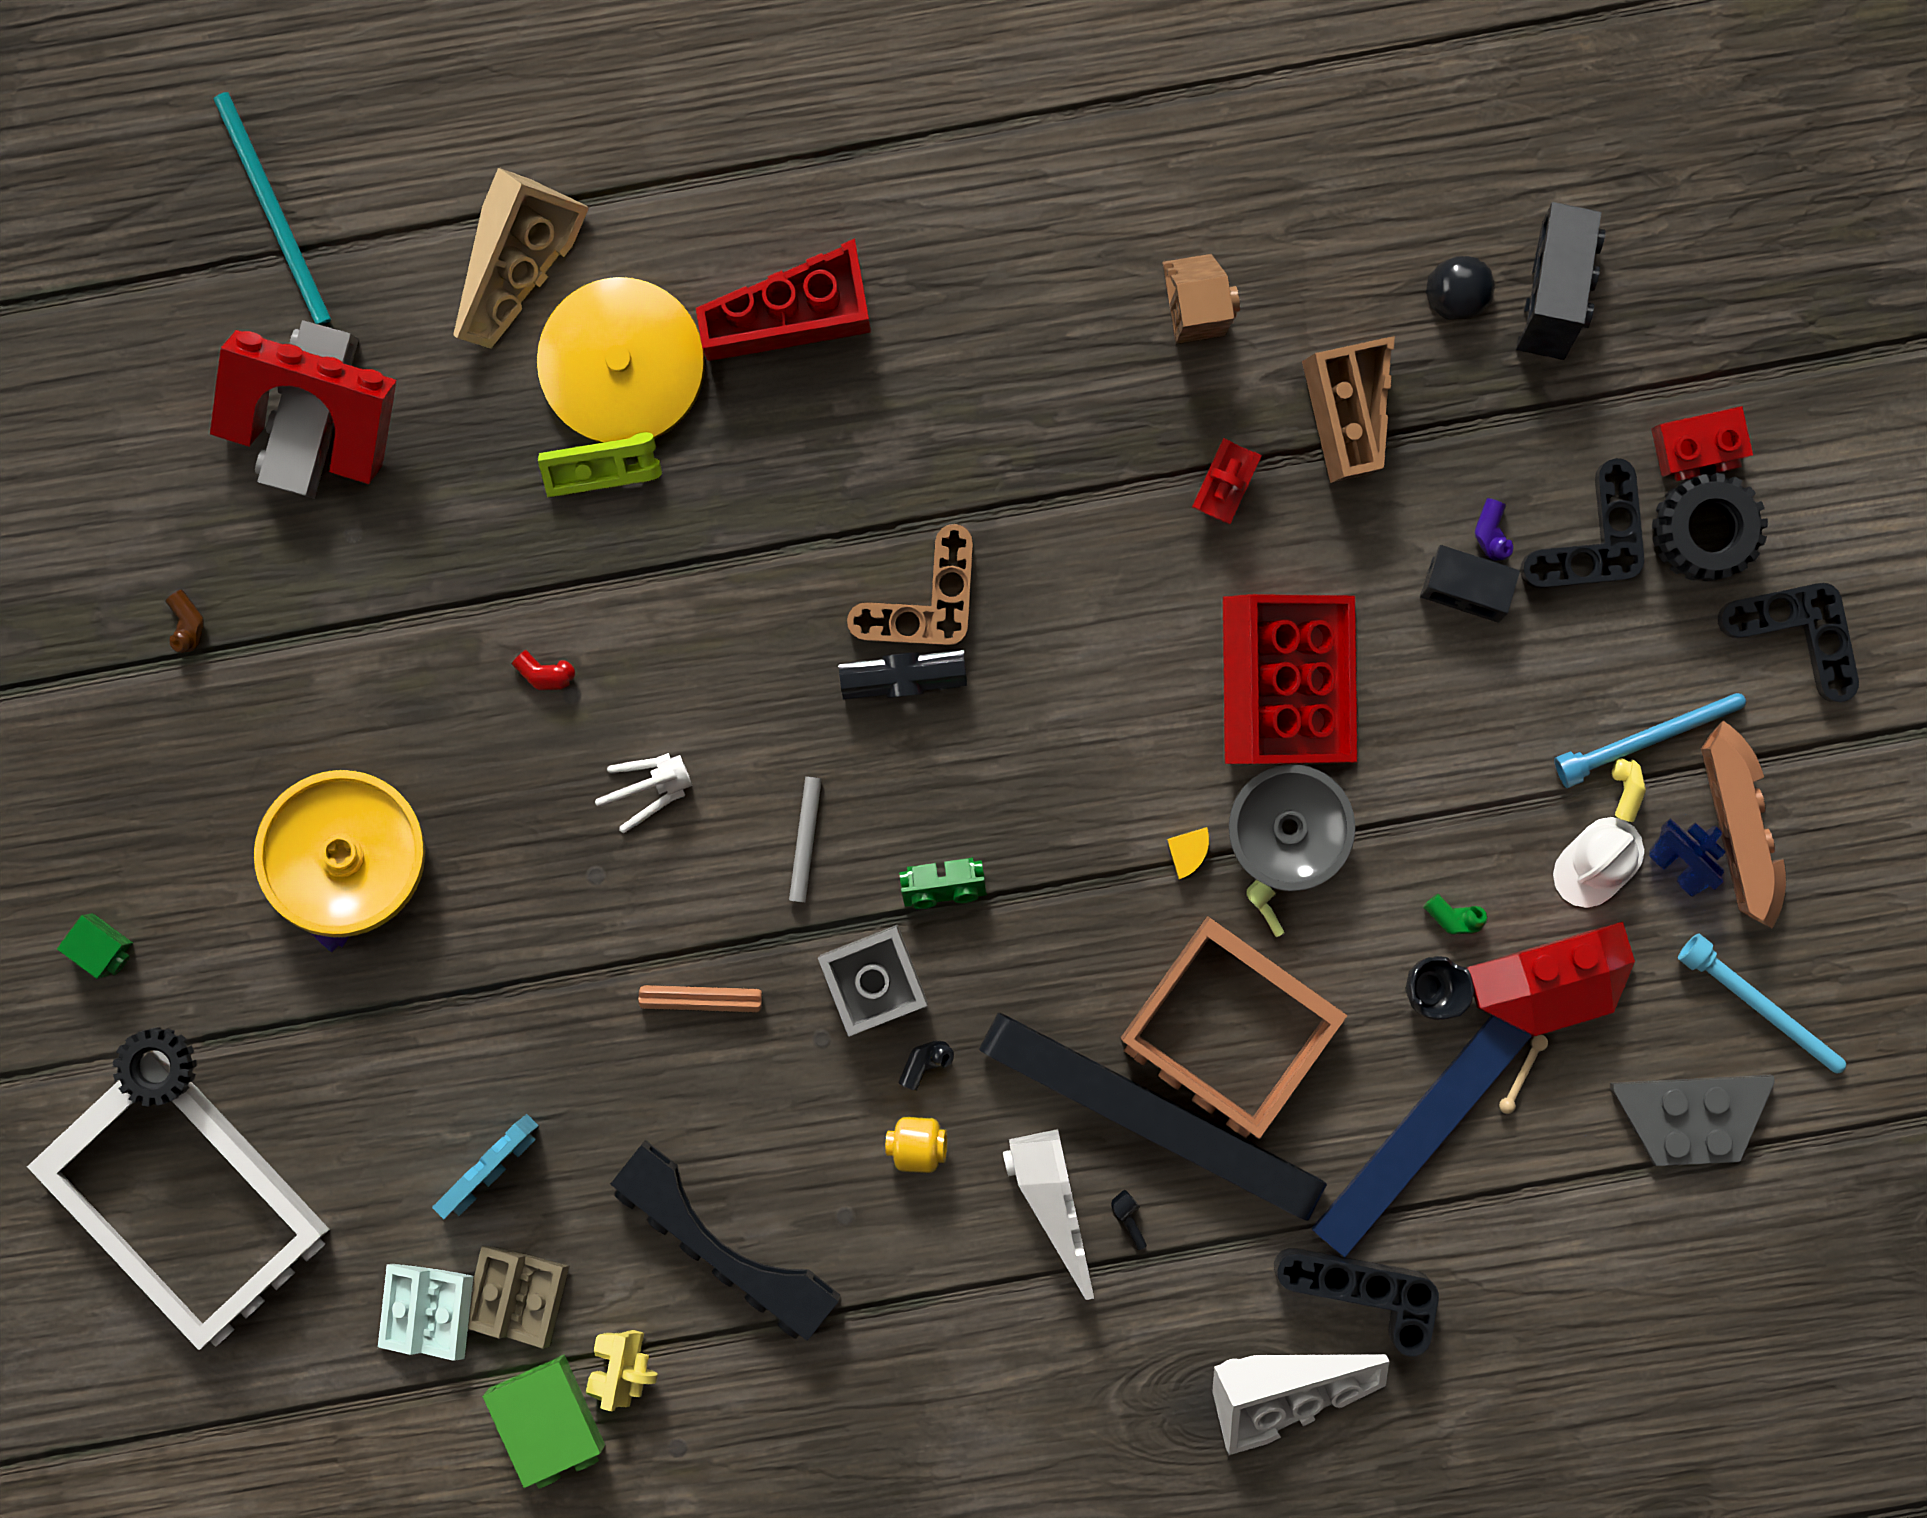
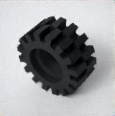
[112,1027,197,1106]

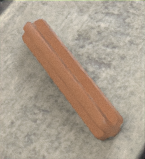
[638,985,762,1012]

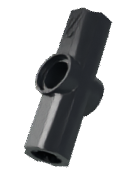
[839,650,967,700]

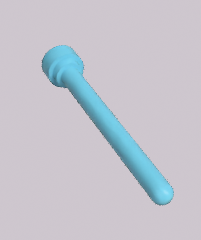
[1678,933,1846,1073]

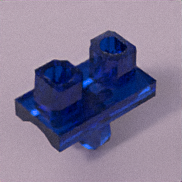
[1649,818,1726,897]

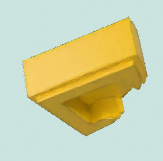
[1167,827,1209,879]

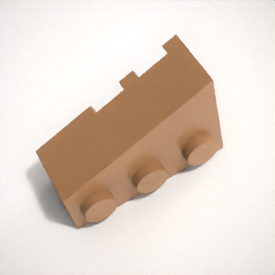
[1162,254,1240,344]
[1302,336,1395,483]

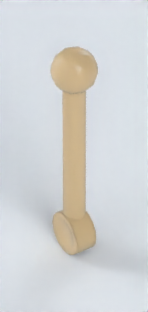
[1499,1035,1548,1114]

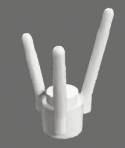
[595,753,692,833]

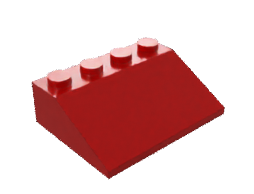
[1223,594,1357,764]

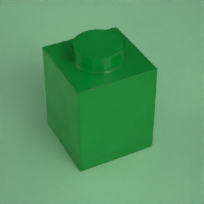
[57,913,133,979]

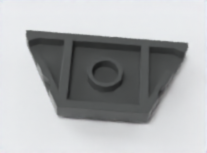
[1610,1075,1775,1166]

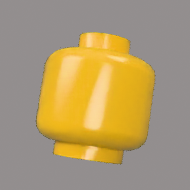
[885,1117,948,1173]

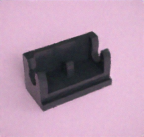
[1420,545,1520,623]

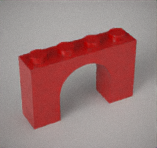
[210,330,397,484]

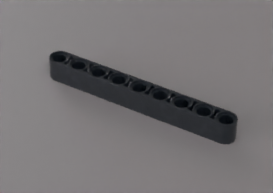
[979,1012,1327,1221]

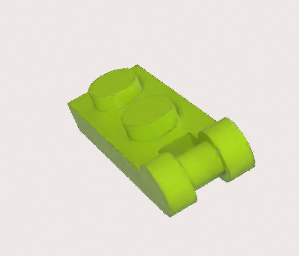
[538,432,662,497]

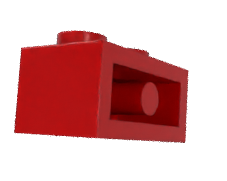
[1651,406,1753,482]

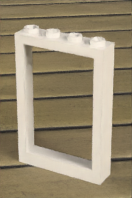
[27,1050,330,1350]

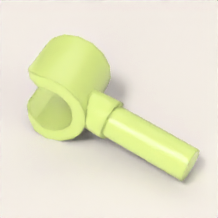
[1246,880,1284,937]

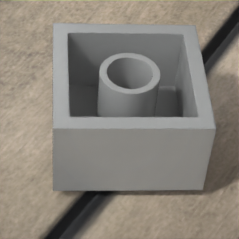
[818,925,928,1037]

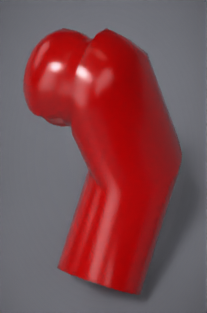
[511,650,575,690]

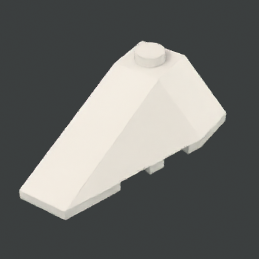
[1003,1129,1094,1300]
[1212,1355,1389,1455]

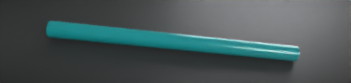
[213,92,332,325]

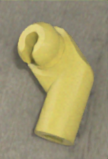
[1611,758,1646,822]

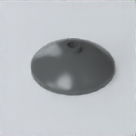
[1229,765,1355,891]

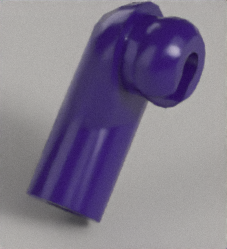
[1475,498,1514,561]

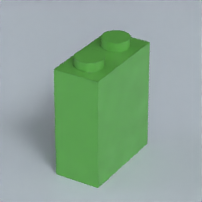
[482,1354,605,1488]

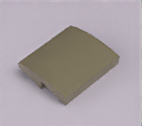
[468,1246,569,1349]

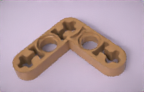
[847,524,973,646]

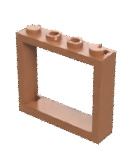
[1121,916,1347,1139]

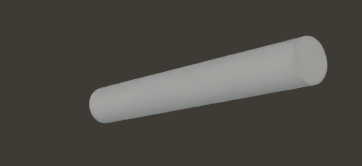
[789,776,822,902]

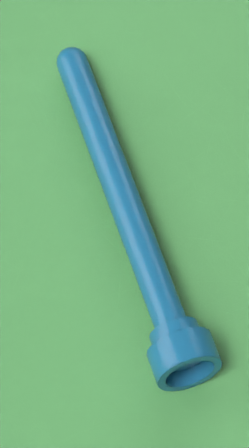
[1554,693,1746,788]

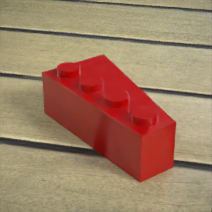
[696,238,871,361]

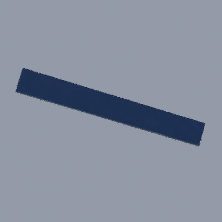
[1311,1015,1532,1257]

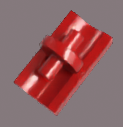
[1191,438,1262,525]

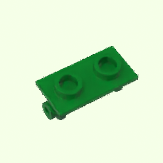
[899,857,987,909]

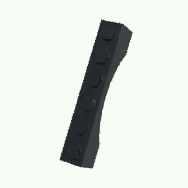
[610,1140,840,1341]

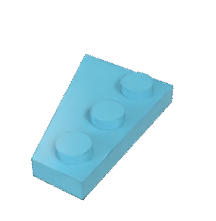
[432,1114,539,1219]

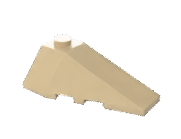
[453,168,589,348]

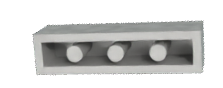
[255,320,359,499]

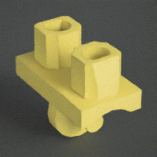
[586,1330,658,1412]

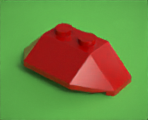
[1466,921,1635,1036]

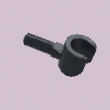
[1111,1190,1147,1250]

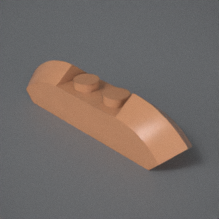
[1701,721,1786,928]

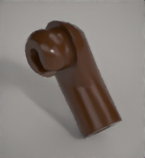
[165,589,204,653]

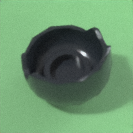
[1426,256,1496,320]
[1405,956,1475,1020]

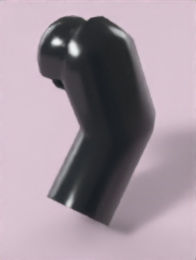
[898,1040,954,1091]

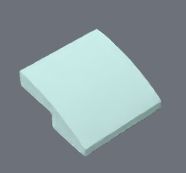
[378,1264,474,1361]

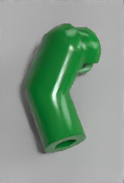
[1423,893,1488,935]

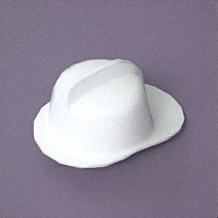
[1553,817,1644,908]

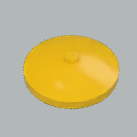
[537,278,705,443]
[254,770,425,937]

